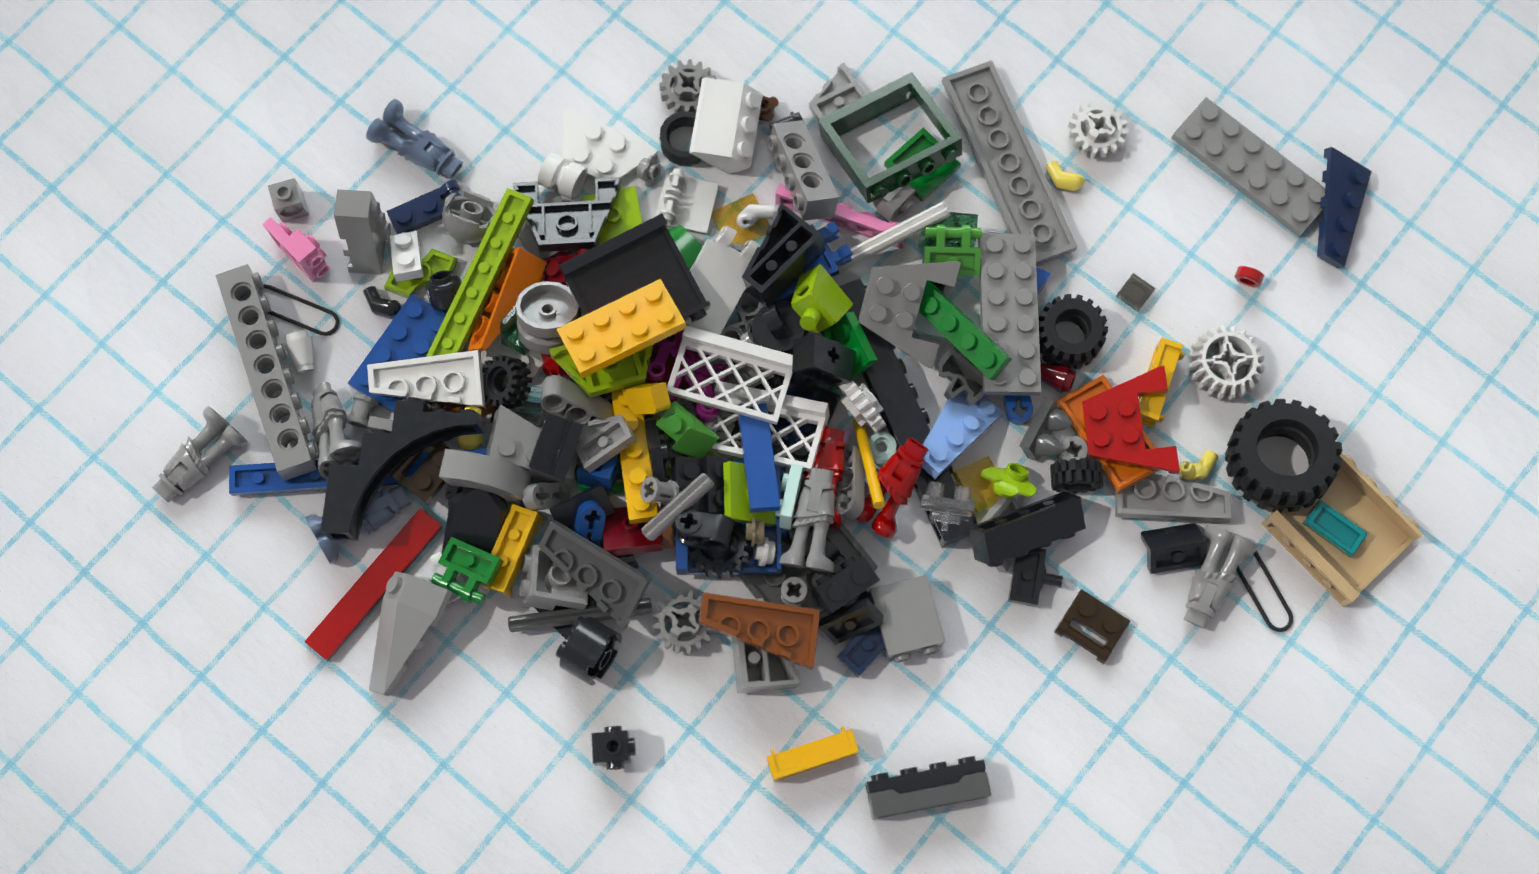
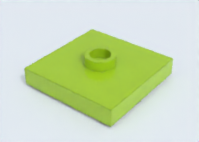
[582,186,643,246]
[723,461,776,527]

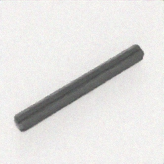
[508,598,652,632]

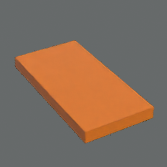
[1056,374,1159,494]

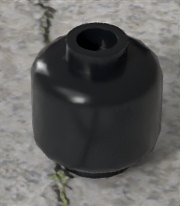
[426,270,462,314]

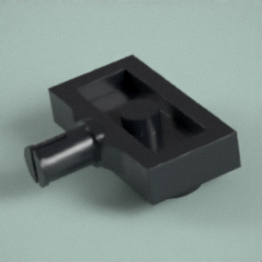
[1008,548,1063,607]

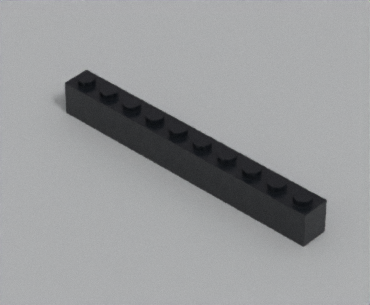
[839,278,977,548]

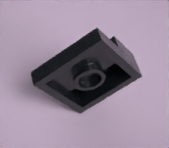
[671,455,733,515]

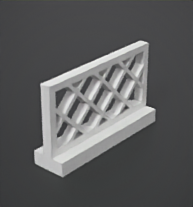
[667,325,793,425]
[706,381,829,472]

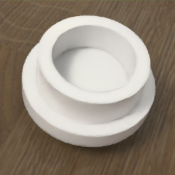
[753,537,775,566]

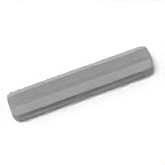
[641,473,714,541]

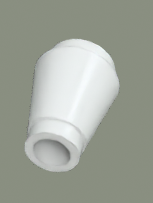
[284,331,314,374]

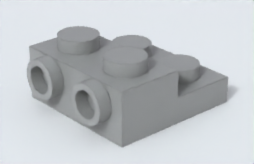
[519,544,588,611]

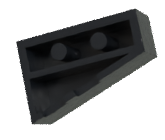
[742,202,826,308]

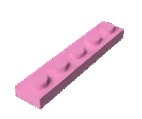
[775,184,906,249]

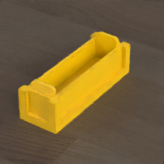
[1138,337,1185,428]
[480,504,545,598]
[767,726,859,782]

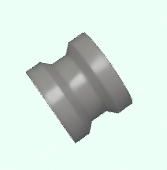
[1056,436,1088,462]

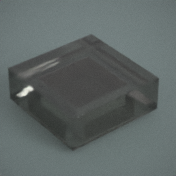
[1116,273,1156,312]

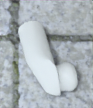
[736,204,774,229]

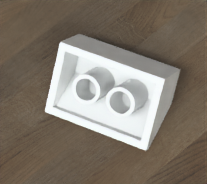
[689,77,763,174]

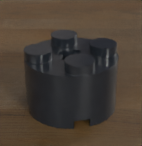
[556,616,622,686]

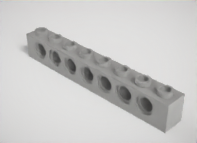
[216,264,319,481]

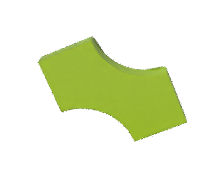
[384,249,458,299]

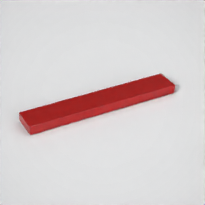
[304,509,443,661]

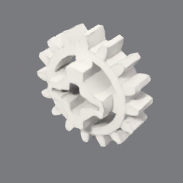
[1068,100,1128,158]
[838,381,886,433]

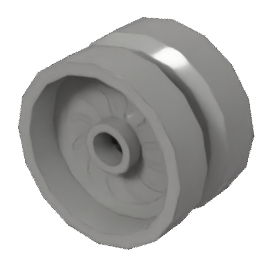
[515,281,579,355]

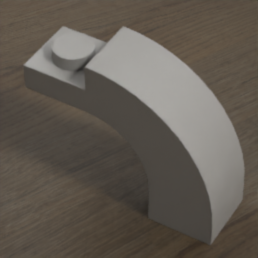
[439,449,532,508]

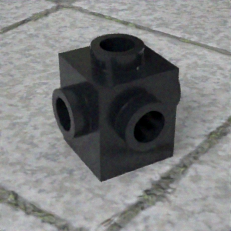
[591,726,636,770]

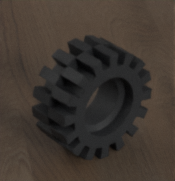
[482,355,532,409]
[1050,458,1103,494]

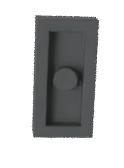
[1019,398,1072,461]

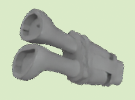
[311,382,361,479]
[152,406,248,502]
[779,468,835,573]
[1184,525,1258,629]

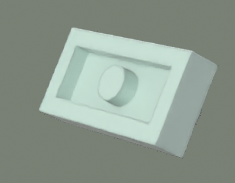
[775,464,803,530]

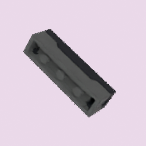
[865,756,991,820]

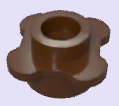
[759,96,778,121]

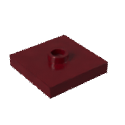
[603,503,663,556]

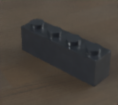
[968,491,1086,567]

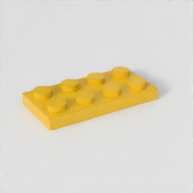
[557,279,687,379]

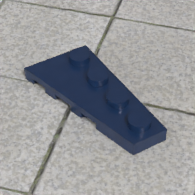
[1317,146,1372,268]

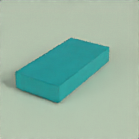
[1302,500,1368,557]

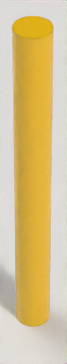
[853,419,885,509]

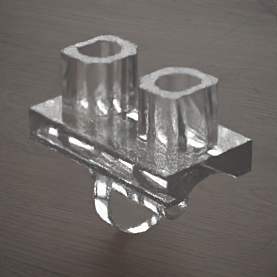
[920,481,975,531]

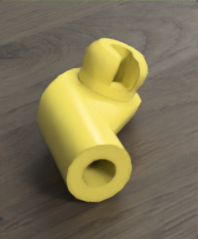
[1045,161,1084,191]
[1180,450,1218,481]

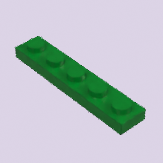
[918,280,1012,381]

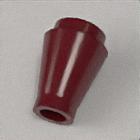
[1040,363,1077,393]

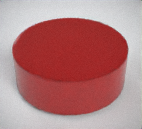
[1234,266,1264,287]

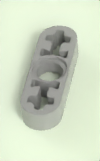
[836,444,865,520]

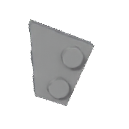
[575,415,637,473]

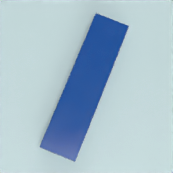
[738,403,780,513]

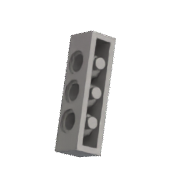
[767,120,839,221]

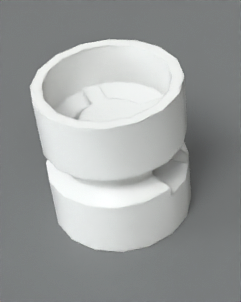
[537,152,588,200]

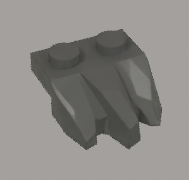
[939,343,985,405]

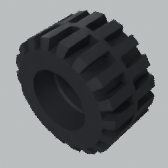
[1038,294,1108,370]

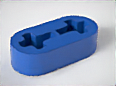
[1002,395,1033,425]
[573,500,606,547]

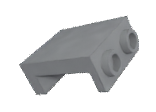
[869,575,945,663]

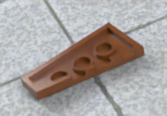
[698,593,820,670]

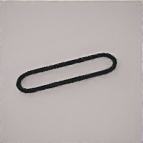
[261,284,340,336]
[1229,549,1293,632]

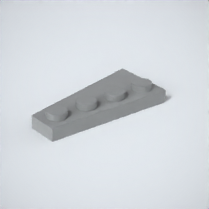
[1114,473,1232,523]

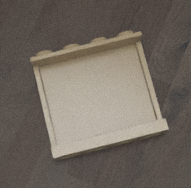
[1261,453,1423,607]

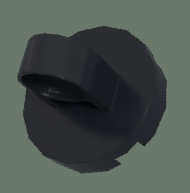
[752,300,808,354]

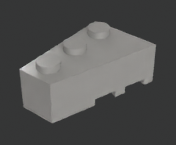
[334,189,391,275]
[486,404,578,485]
[732,598,801,693]

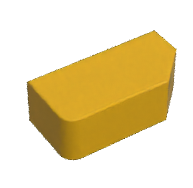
[622,382,671,415]

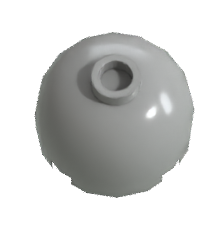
[442,192,496,244]

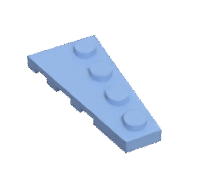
[922,392,1003,479]

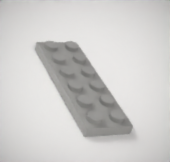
[1171,97,1325,237]
[978,233,1042,396]

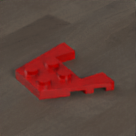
[1082,366,1180,474]

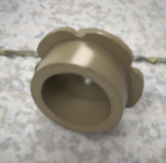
[745,517,764,547]

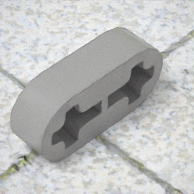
[522,482,570,510]

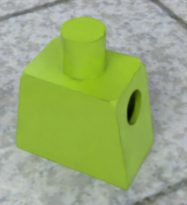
[791,264,853,333]

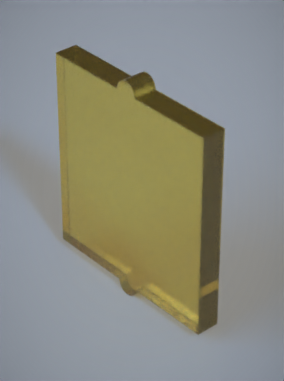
[712,193,770,246]
[952,456,1000,514]

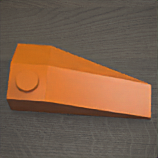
[468,247,547,351]

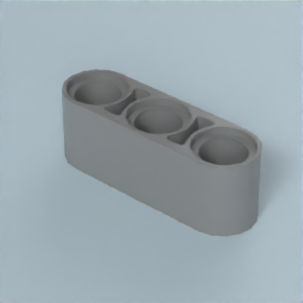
[541,375,614,426]

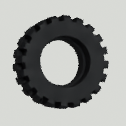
[1225,399,1343,513]

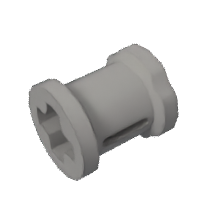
[346,394,378,429]
[640,477,680,506]
[781,577,807,607]

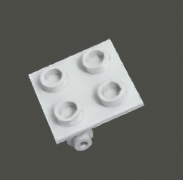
[655,169,719,234]

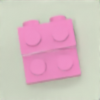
[262,217,330,282]

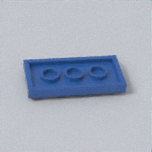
[348,293,446,413]

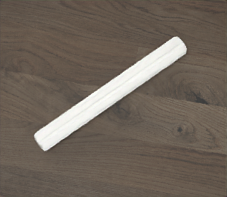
[838,202,950,273]

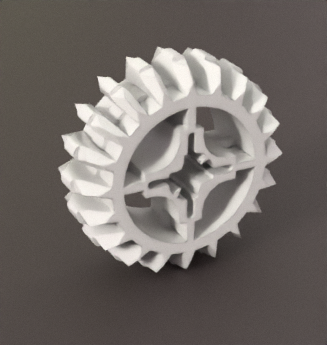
[1188,325,1265,400]

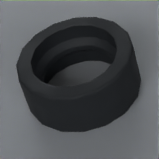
[659,111,702,166]

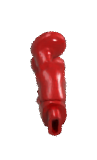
[793,426,846,529]
[856,438,928,538]

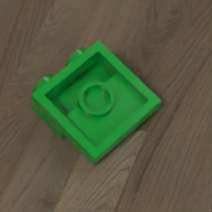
[819,311,878,390]

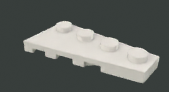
[367,350,486,408]

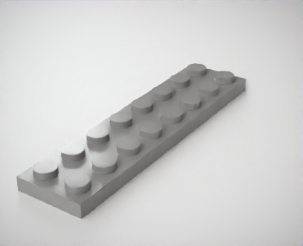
[942,60,1077,265]

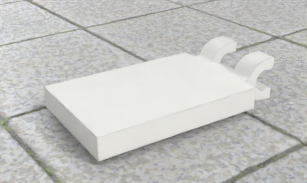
[685,226,761,335]

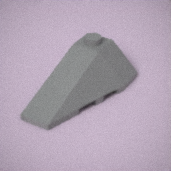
[369,571,452,697]

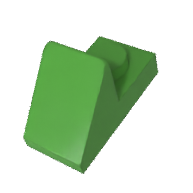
[656,401,720,458]

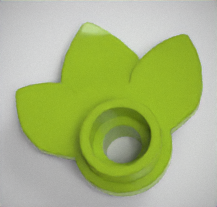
[981,463,1036,499]

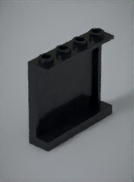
[559,213,711,322]

